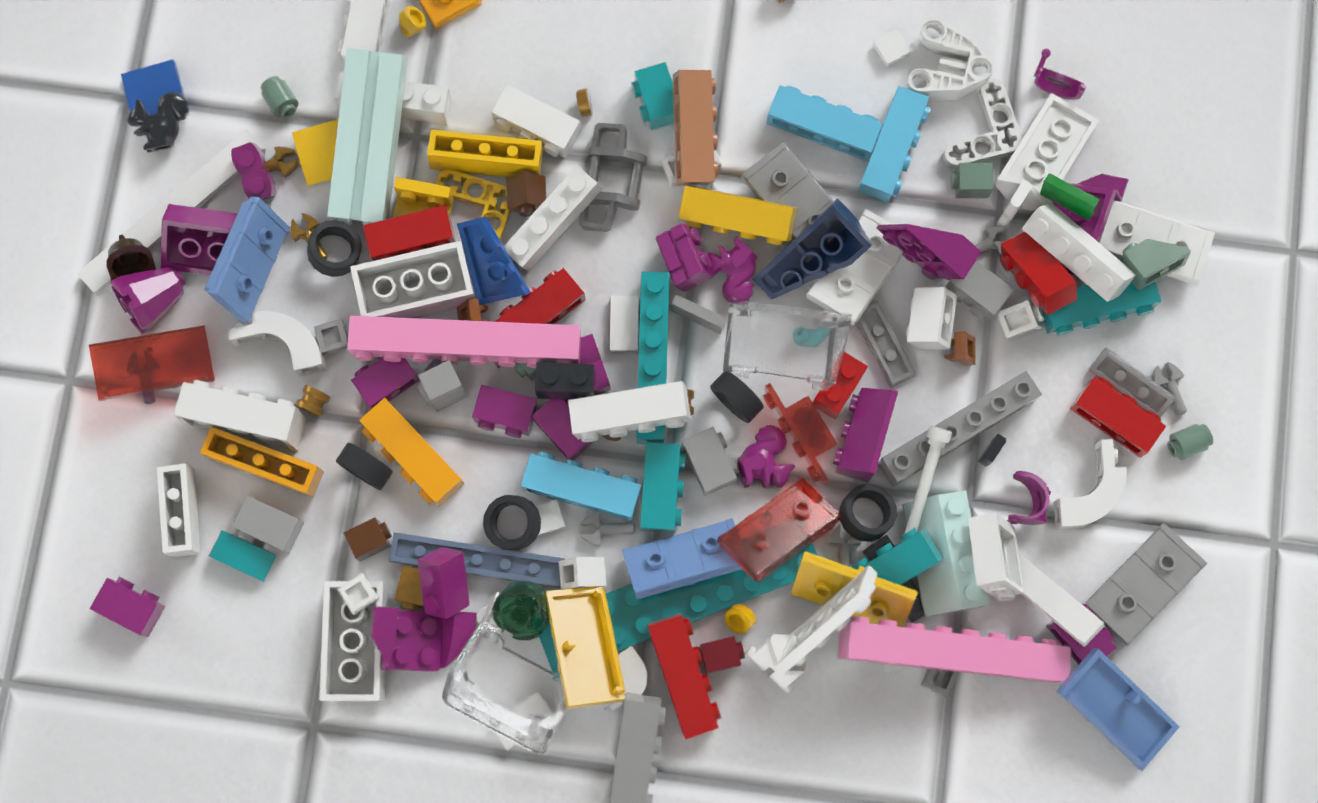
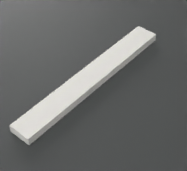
[76,129,266,295]

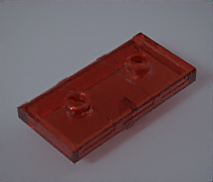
[89,325,215,401]
[717,478,841,582]

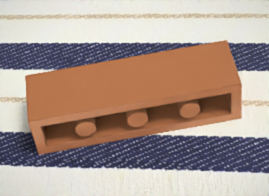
[672,70,719,185]

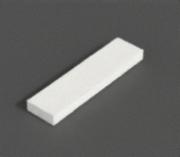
[1018,553,1105,647]

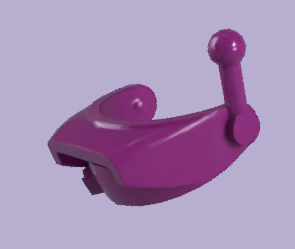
[1034,48,1086,100]
[1007,471,1051,525]

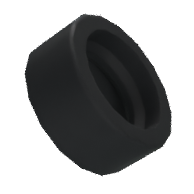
[307,220,362,277]
[710,371,764,423]
[336,442,393,490]
[839,484,897,542]
[483,495,541,550]

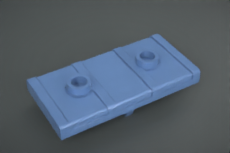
[204,197,290,323]
[622,518,749,599]
[1057,648,1180,771]

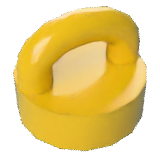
[399,6,426,37]
[725,604,757,634]

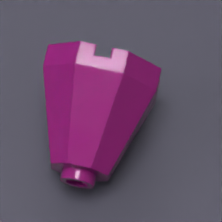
[111,267,186,334]

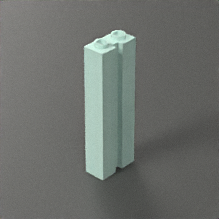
[327,47,408,227]

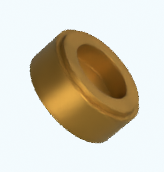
[576,88,593,117]

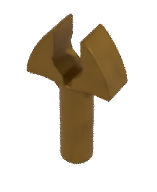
[266,146,300,178]
[291,213,328,260]

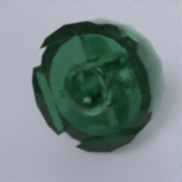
[492,580,550,641]

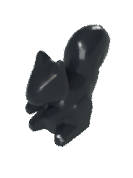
[127,92,189,153]

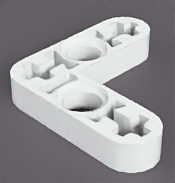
[942,78,1022,169]

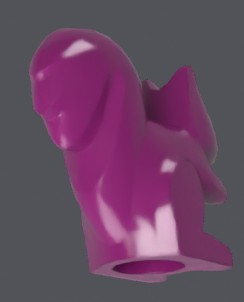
[707,236,758,305]
[737,425,795,488]

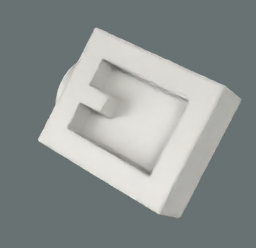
[997,300,1045,339]

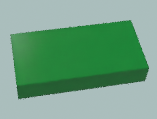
[1040,174,1099,221]

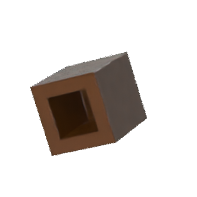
[506,170,546,217]
[343,517,392,562]

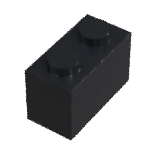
[535,362,596,400]

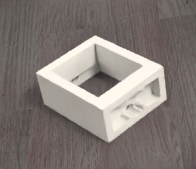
[968,512,1024,601]

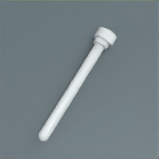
[902,426,952,542]

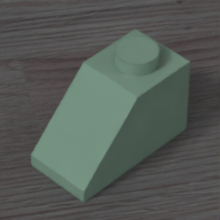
[1120,239,1191,291]

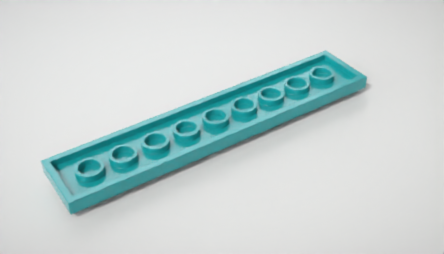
[534,516,818,677]

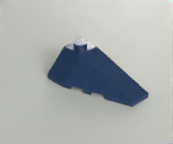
[752,198,872,300]

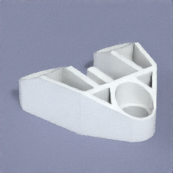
[907,19,993,101]

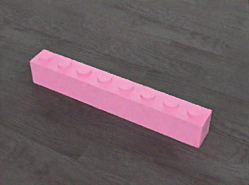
[347,316,581,368]
[838,617,1071,683]

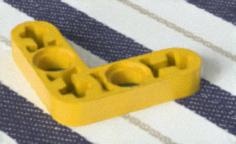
[436,169,512,241]

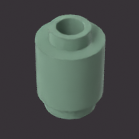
[261,76,299,118]
[1167,424,1213,460]

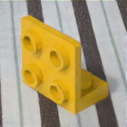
[392,177,454,218]

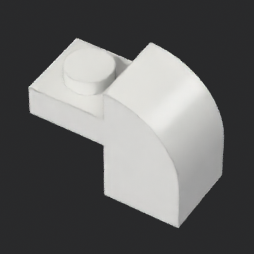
[601,646,647,711]

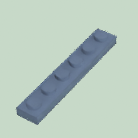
[389,532,565,588]

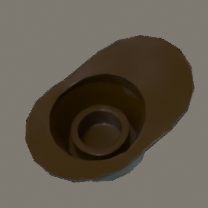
[106,234,156,281]

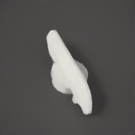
[474,592,499,645]

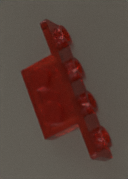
[763,383,837,487]

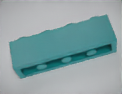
[1041,282,1162,336]

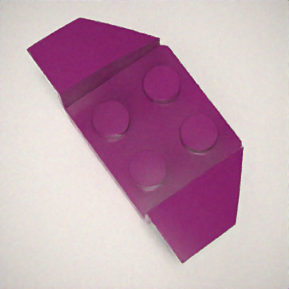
[1053,174,1128,276]
[371,606,476,672]

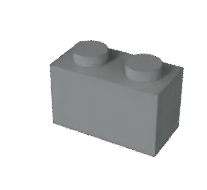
[946,260,1014,322]
[417,360,468,412]
[682,427,739,496]
[231,495,304,555]

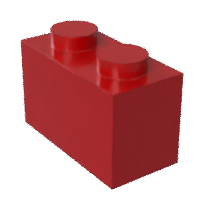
[812,352,868,420]

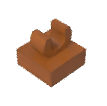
[456,299,490,322]
[944,331,975,366]

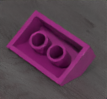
[161,204,238,275]
[833,388,898,483]

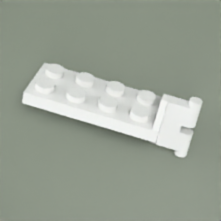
[994,93,1099,228]
[744,565,877,693]

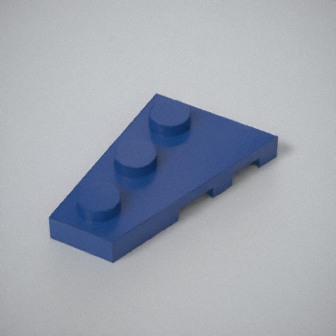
[457,216,531,305]

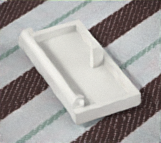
[1100,200,1215,285]
[806,209,903,326]

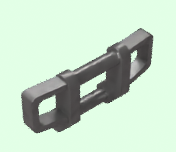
[579,123,648,232]

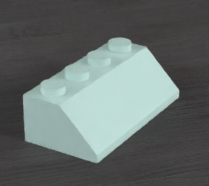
[902,490,989,617]

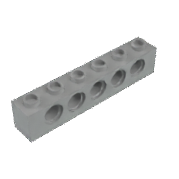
[878,371,1042,487]

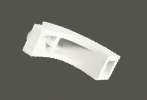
[227,311,327,376]
[1053,439,1127,530]

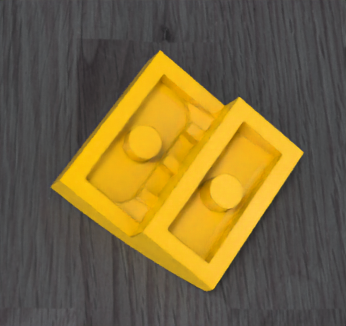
[292,119,339,186]

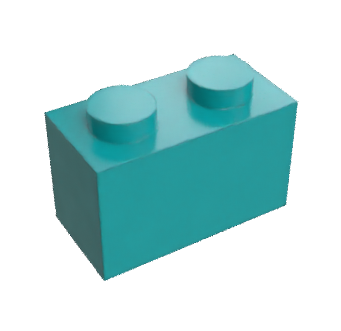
[631,62,674,130]

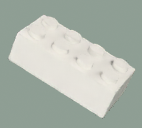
[350,241,476,318]
[174,380,307,451]
[319,581,388,702]

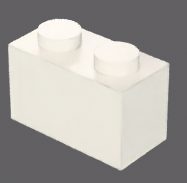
[906,287,957,350]

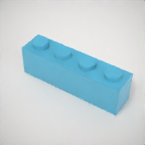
[766,85,883,162]
[858,85,931,203]
[521,452,641,521]

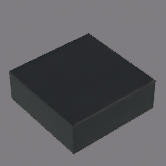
[978,433,1006,467]

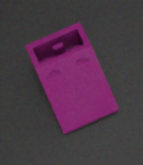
[876,224,981,280]

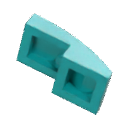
[209,530,276,582]

